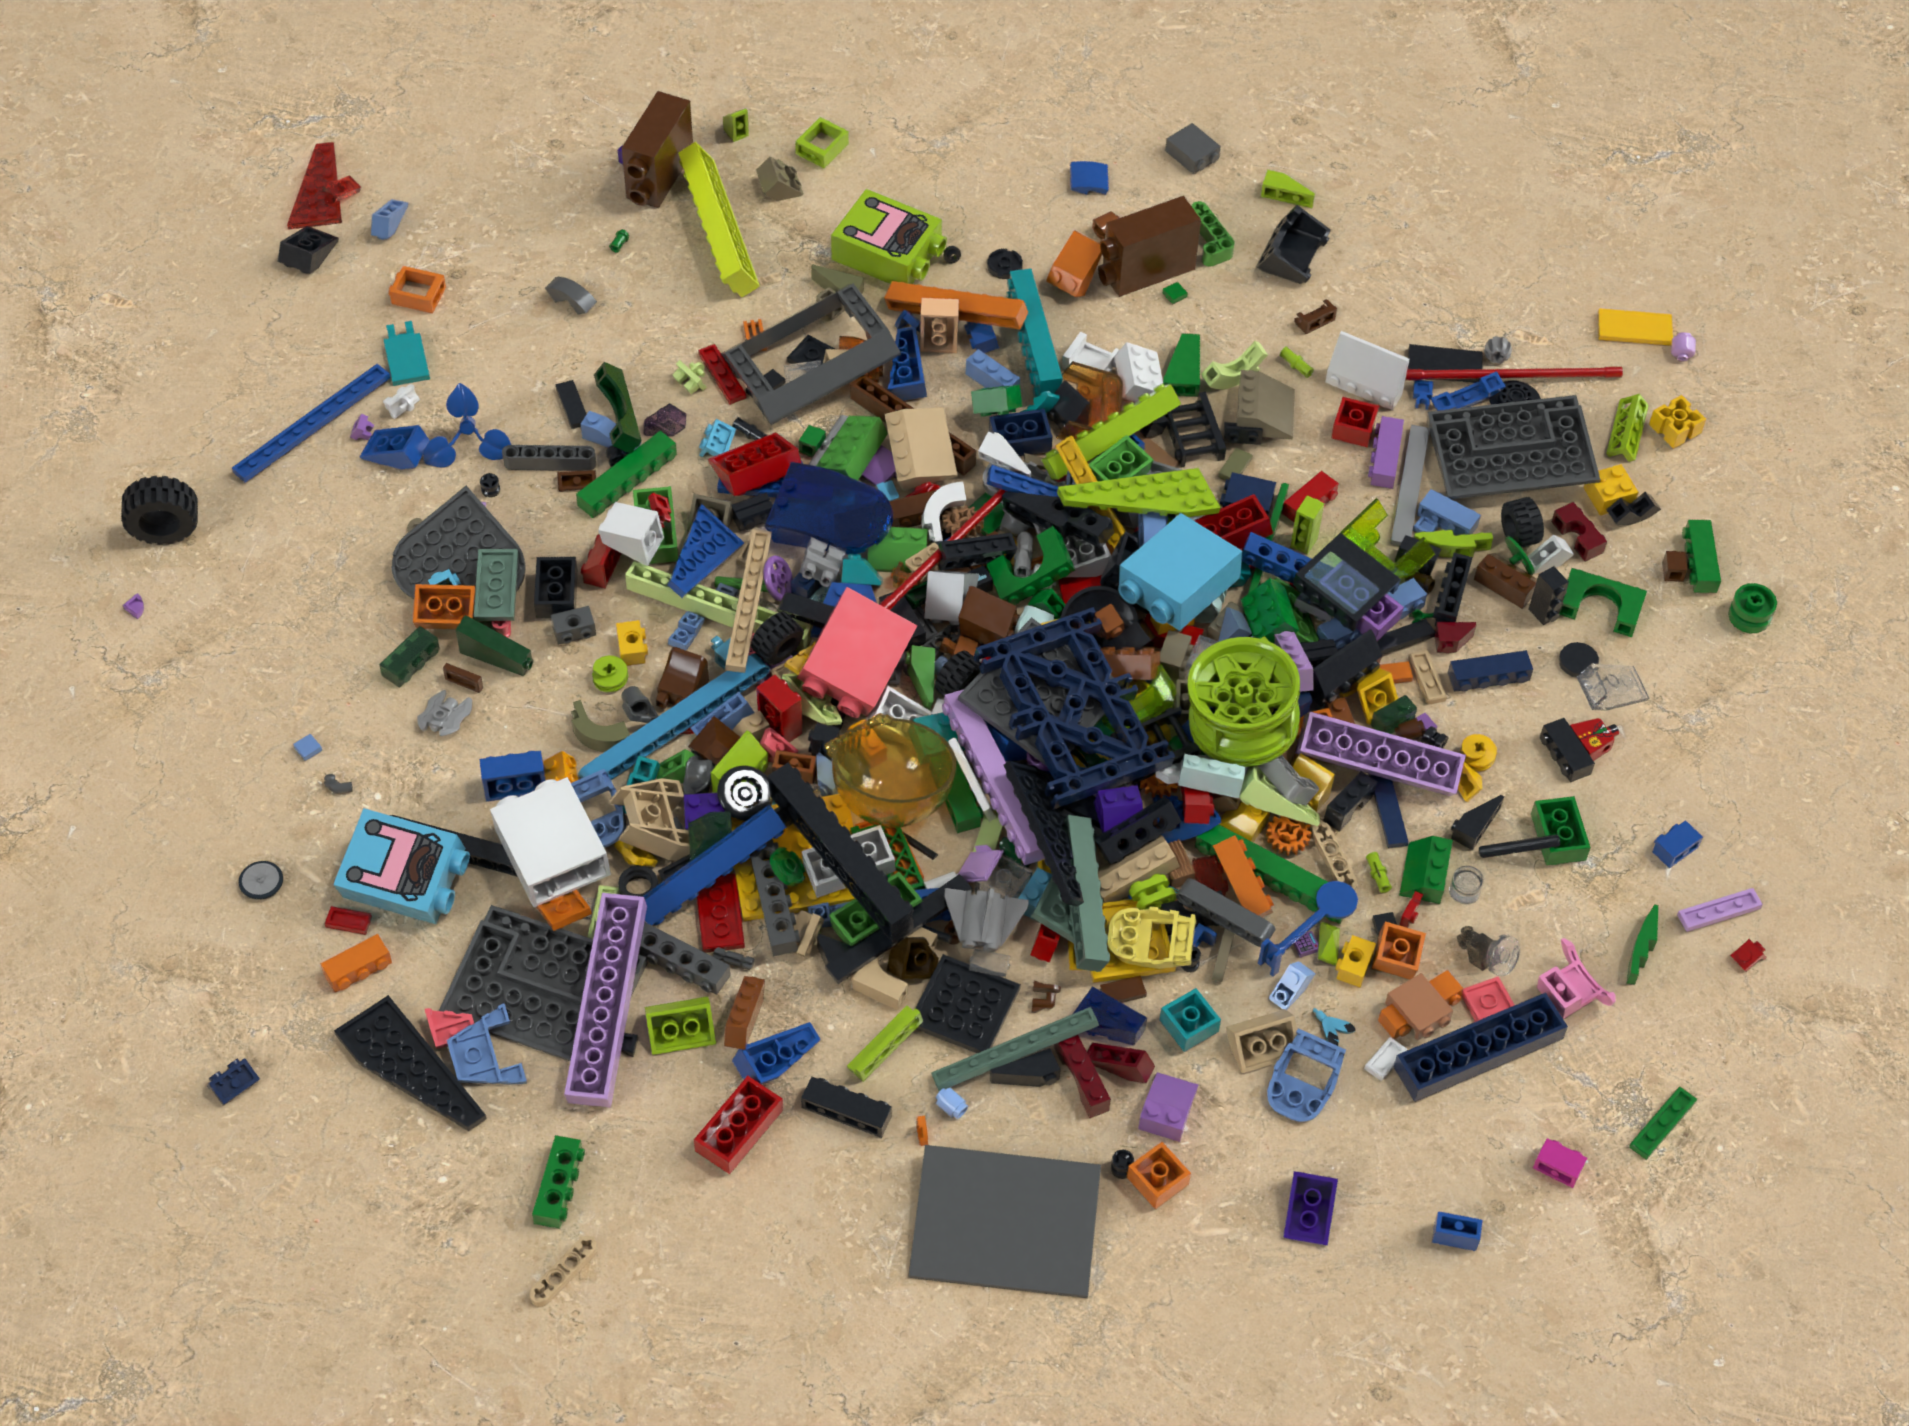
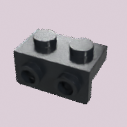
[1224,422,1263,445]

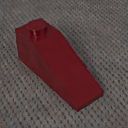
[1087,1042,1155,1083]

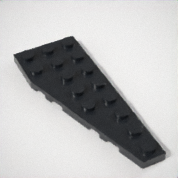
[1003,760,1084,907]

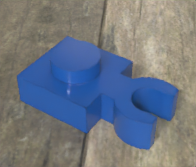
[1413,380,1433,410]

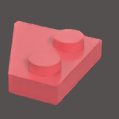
[424,1008,474,1049]

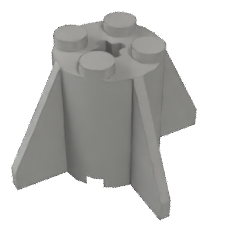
[944,888,1029,952]

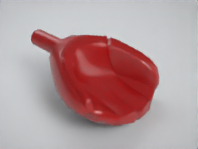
[905,482,941,497]

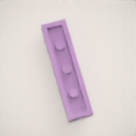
[1677,888,1763,932]

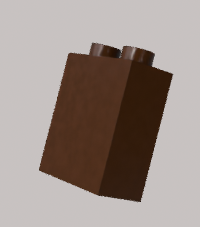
[621,91,693,208]
[1098,195,1201,297]

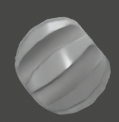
[1484,336,1512,364]

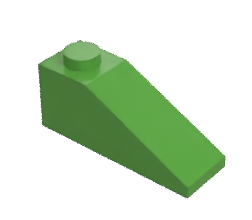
[905,645,935,710]

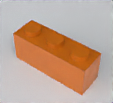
[320,934,392,993]

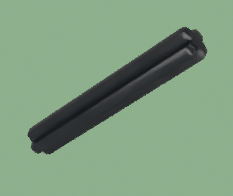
[1479,834,1560,858]

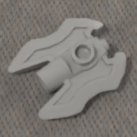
[417,690,472,736]

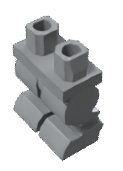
[799,537,846,587]

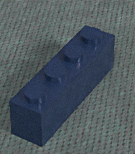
[1447,650,1533,692]

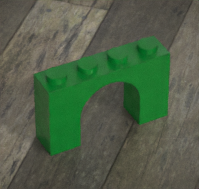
[986,526,1075,605]
[1559,568,1647,637]

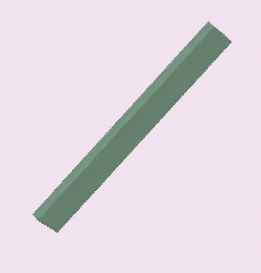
[931,1007,1099,1091]

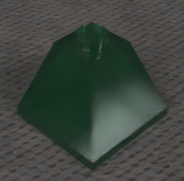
[688,811,732,861]

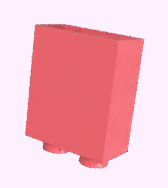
[797,587,917,718]

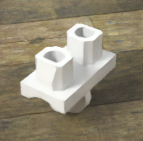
[383,384,420,419]

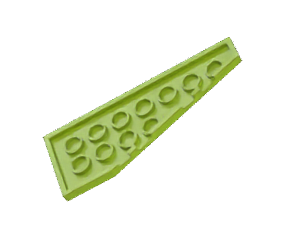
[1057,468,1221,517]

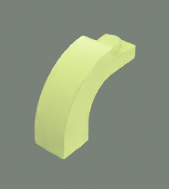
[1201,341,1268,389]

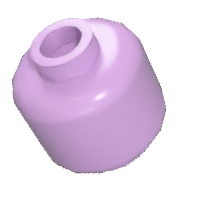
[1671,332,1696,361]

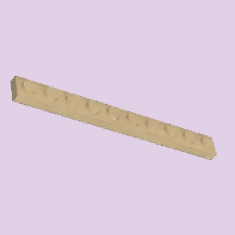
[725,529,772,673]

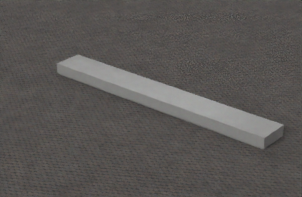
[1390,425,1430,546]

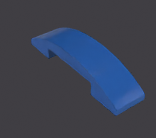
[1431,371,1505,411]

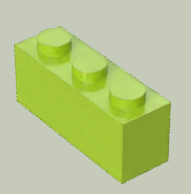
[1290,496,1324,555]

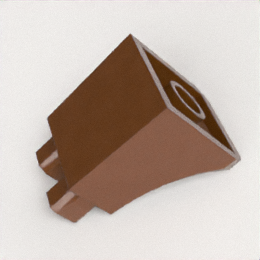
[656,647,709,709]

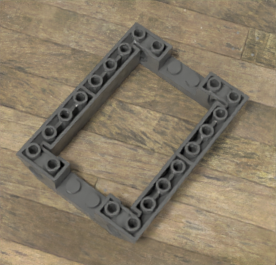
[721,283,901,425]

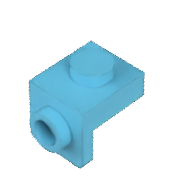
[874,480,899,503]
[428,569,461,585]

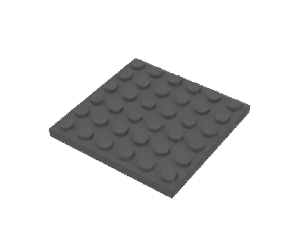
[957,617,1127,765]

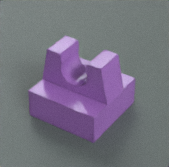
[350,413,374,440]

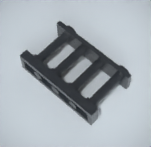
[1165,392,1226,468]
[1109,706,1202,786]

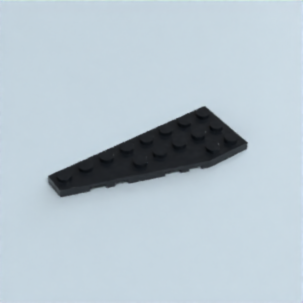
[334,995,487,1131]

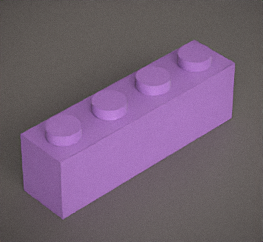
[1368,416,1404,489]

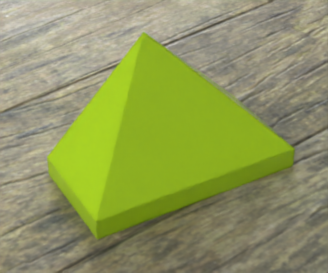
[1318,922,1340,966]

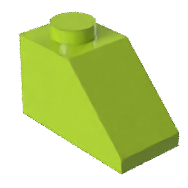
[723,108,749,142]

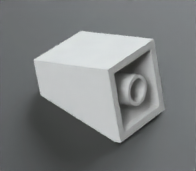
[598,502,664,566]

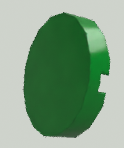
[770,847,805,887]

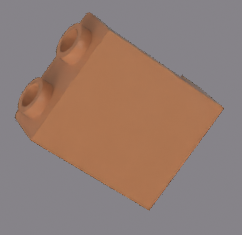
[1385,973,1453,1041]

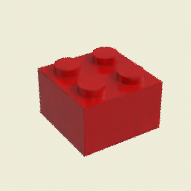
[1331,397,1379,448]

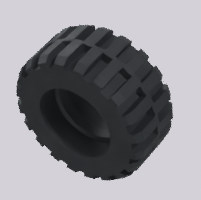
[121,475,198,545]

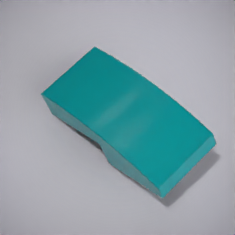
[1021,391,1060,413]

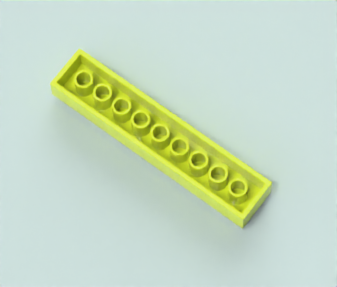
[678,141,760,298]

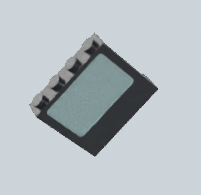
[1293,533,1401,632]

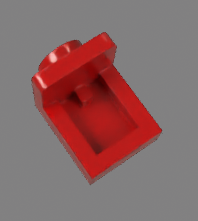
[1730,939,1767,972]

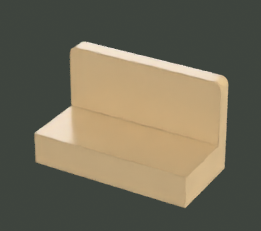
[793,911,824,958]

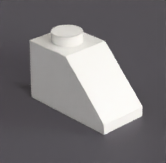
[1528,535,1574,574]

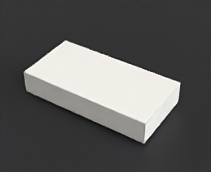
[1364,1037,1407,1082]

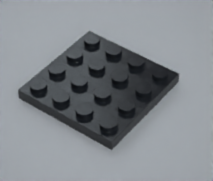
[916,954,1021,1053]

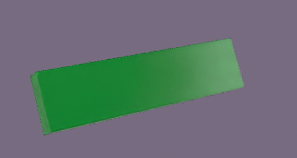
[1629,1086,1697,1160]

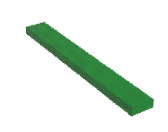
[1247,483,1289,595]

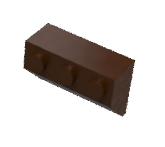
[1474,554,1537,609]

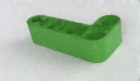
[1192,201,1235,267]

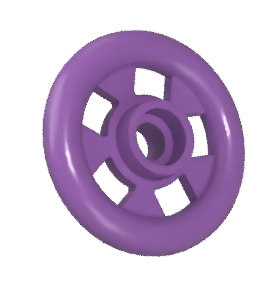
[763,555,793,602]

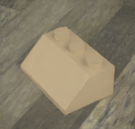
[1226,1009,1302,1073]

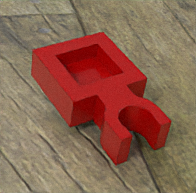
[1399,891,1423,928]

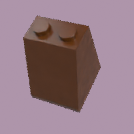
[958,586,1020,645]

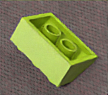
[711,731,769,800]
[644,996,716,1055]

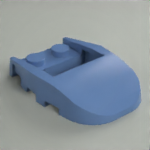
[571,769,626,848]
[1267,1028,1346,1122]

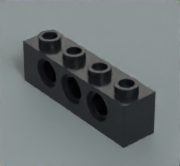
[1094,796,1182,864]

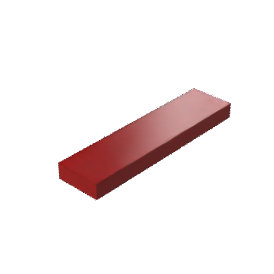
[698,344,747,405]

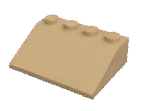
[885,407,958,491]

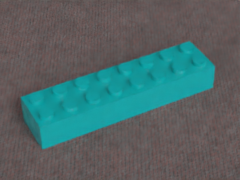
[1006,268,1063,398]

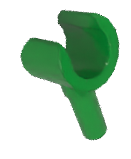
[1409,609,1433,623]

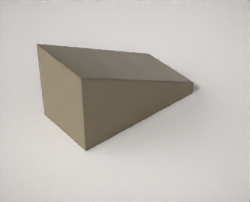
[1024,453,1046,469]

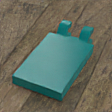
[383,321,430,386]

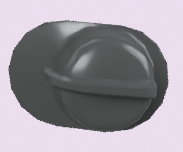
[1000,508,1035,537]
[683,755,715,795]

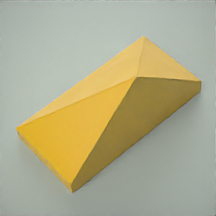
[1458,761,1482,802]

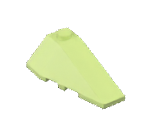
[781,673,842,726]
[1239,766,1320,826]

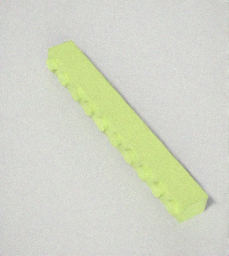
[625,561,812,652]

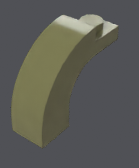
[571,700,630,752]

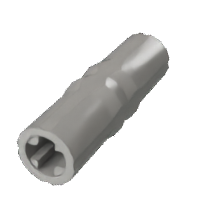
[1014,532,1033,578]

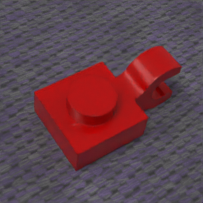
[648,493,672,528]

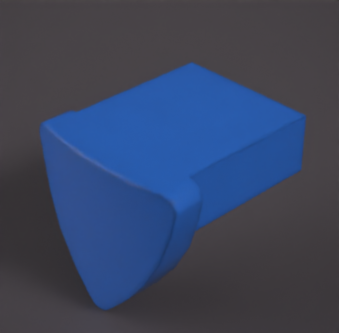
[895,310,921,332]

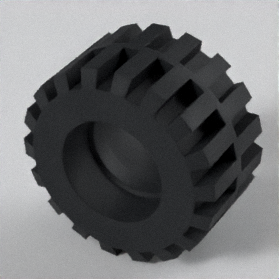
[1501,497,1544,548]
[751,612,804,665]
[935,650,981,697]

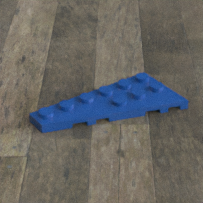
[668,504,744,598]

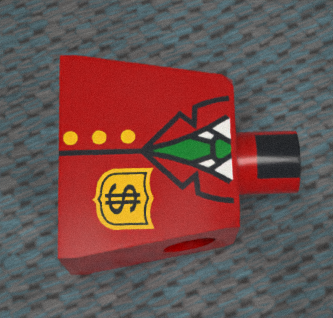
[1570,718,1619,761]

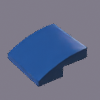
[1070,161,1109,195]

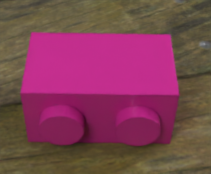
[1533,1138,1587,1188]

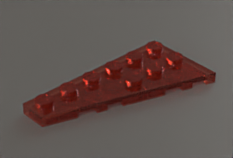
[287,142,342,230]

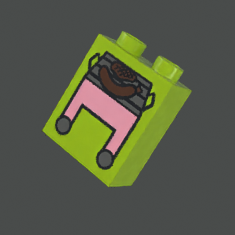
[831,189,947,284]

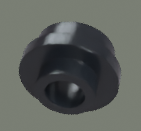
[943,246,961,263]

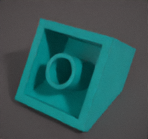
[842,554,883,585]

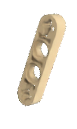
[1311,822,1358,890]
[529,1236,598,1307]

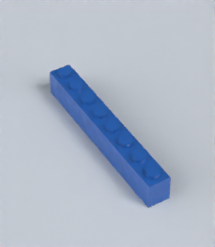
[642,804,787,926]

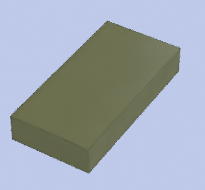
[1218,448,1253,480]

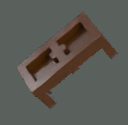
[1294,299,1337,334]

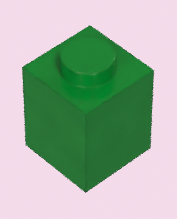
[799,425,826,458]

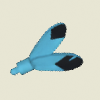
[1313,1008,1356,1046]

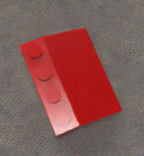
[708,432,803,496]

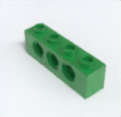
[532,1135,585,1229]

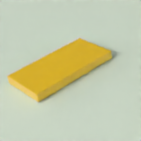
[1598,308,1673,346]

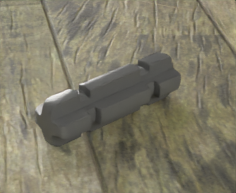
[713,948,754,970]

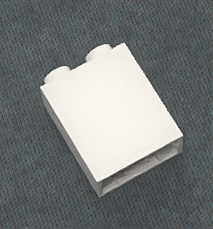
[490,777,611,908]

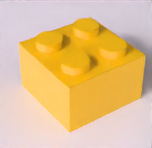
[1583,464,1639,516]

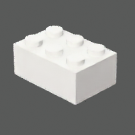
[1114,342,1163,402]

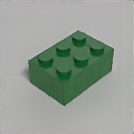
[1241,578,1299,644]
[1531,796,1591,866]

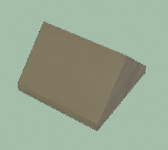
[687,493,732,532]

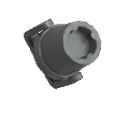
[621,686,658,723]

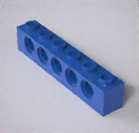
[1242,532,1334,586]

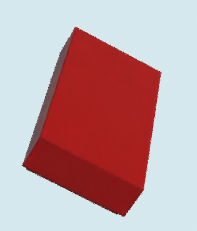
[324,906,372,935]

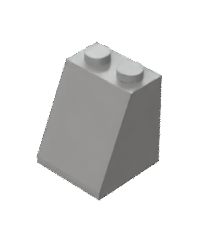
[925,570,979,625]

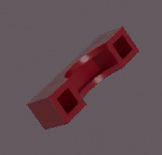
[1054,1035,1111,1119]

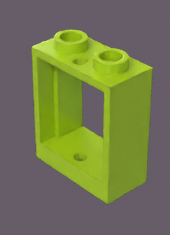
[795,117,849,168]

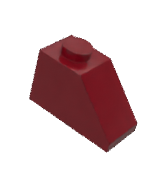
[1435,622,1477,654]

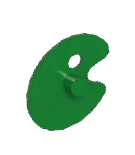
[1505,536,1535,575]

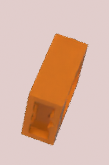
[388,266,446,314]

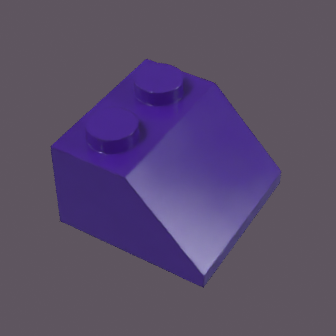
[1094,785,1143,834]

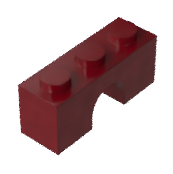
[1551,502,1607,562]

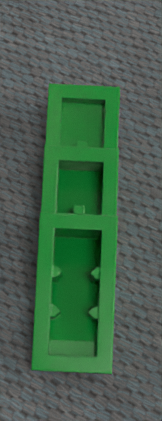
[1626,904,1659,985]

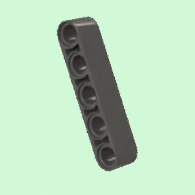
[502,445,597,471]
[1176,878,1276,947]

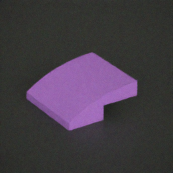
[861,445,897,486]

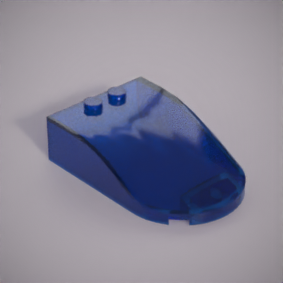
[765,462,893,554]

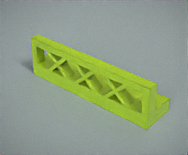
[1606,394,1649,462]
[847,1005,923,1082]

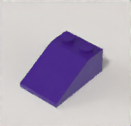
[1283,1171,1338,1246]

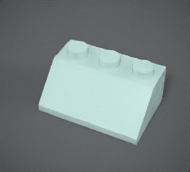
[1178,754,1246,798]

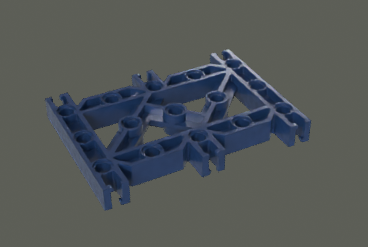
[973,607,1175,810]

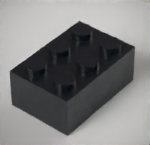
[534,556,578,618]

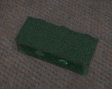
[379,626,440,688]

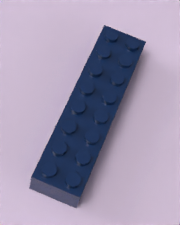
[1393,992,1568,1102]

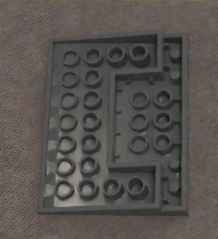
[1427,395,1600,499]
[439,905,648,1061]
[909,1145,1101,1298]

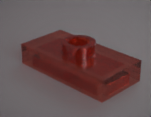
[322,175,361,203]

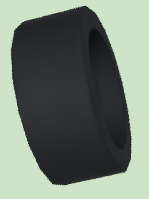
[618,865,658,897]

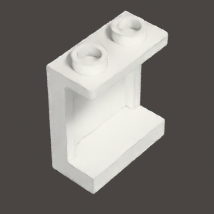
[1062,332,1119,385]

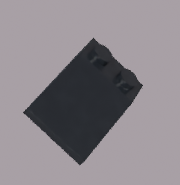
[278,226,339,274]

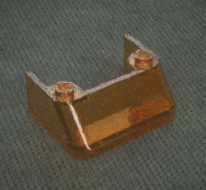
[1056,361,1123,440]

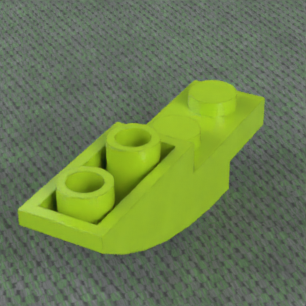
[1414,530,1493,558]

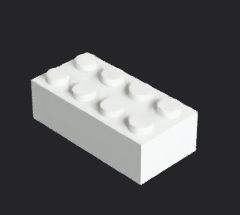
[802,825,896,898]

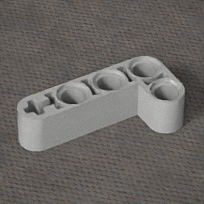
[1257,755,1319,805]

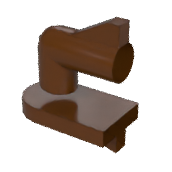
[1032,981,1061,1013]

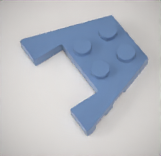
[447,1003,527,1084]

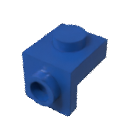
[1193,924,1217,947]

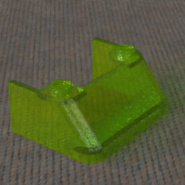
[1340,498,1435,578]

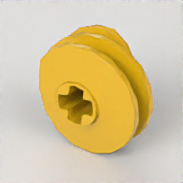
[1460,734,1497,772]

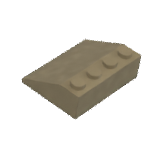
[1237,370,1295,440]

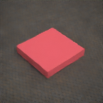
[1461,976,1514,1022]

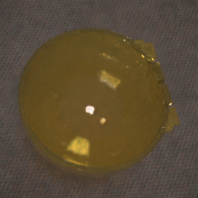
[824,713,957,828]

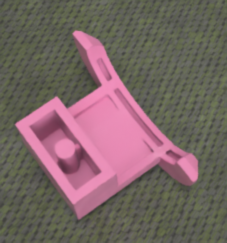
[1537,938,1616,1019]

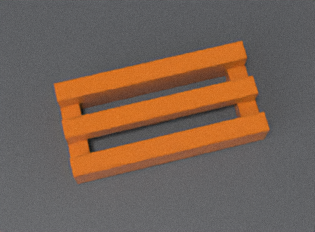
[743,319,767,352]

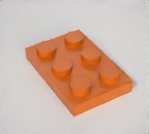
[536,889,592,931]

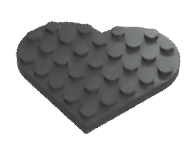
[391,485,526,599]

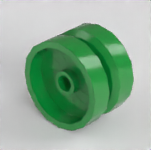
[1728,583,1777,634]

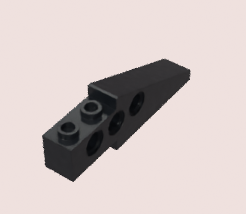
[1001,491,1114,549]

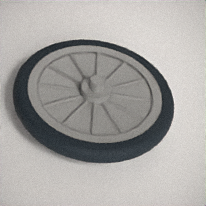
[239,861,283,900]

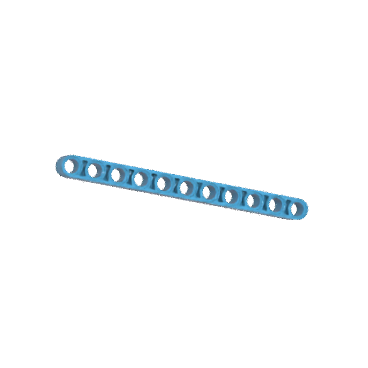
[578,653,770,780]

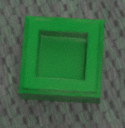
[1162,282,1188,304]

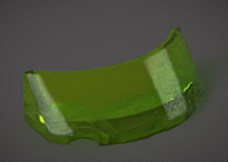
[1102,664,1177,732]

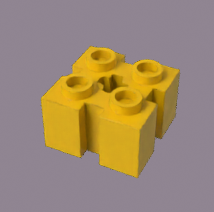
[1649,395,1706,449]

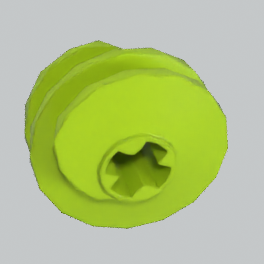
[592,655,628,693]

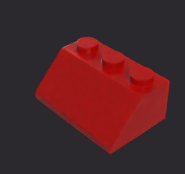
[581,534,622,589]

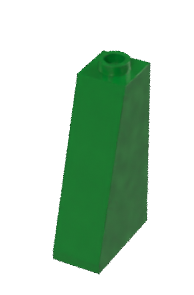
[1163,333,1200,397]

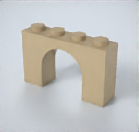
[851,927,937,1010]

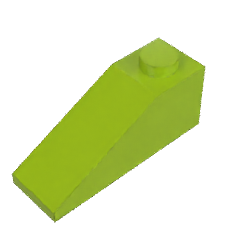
[1261,169,1315,208]

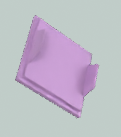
[958,845,1004,882]

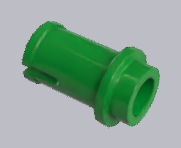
[609,229,629,252]

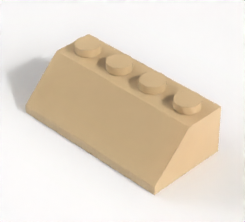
[1098,835,1180,903]

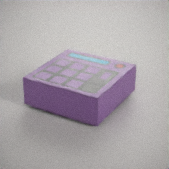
[1294,931,1319,958]

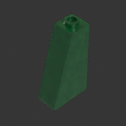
[455,615,533,676]

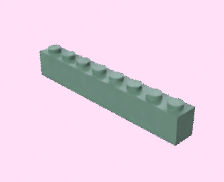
[1062,815,1110,972]

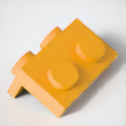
[543,751,579,783]

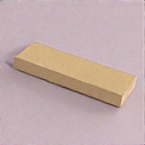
[1408,650,1447,705]

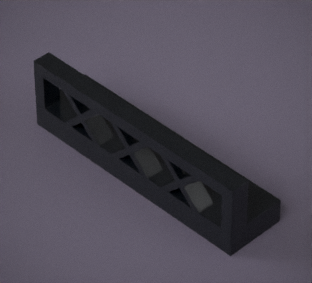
[938,533,1017,571]

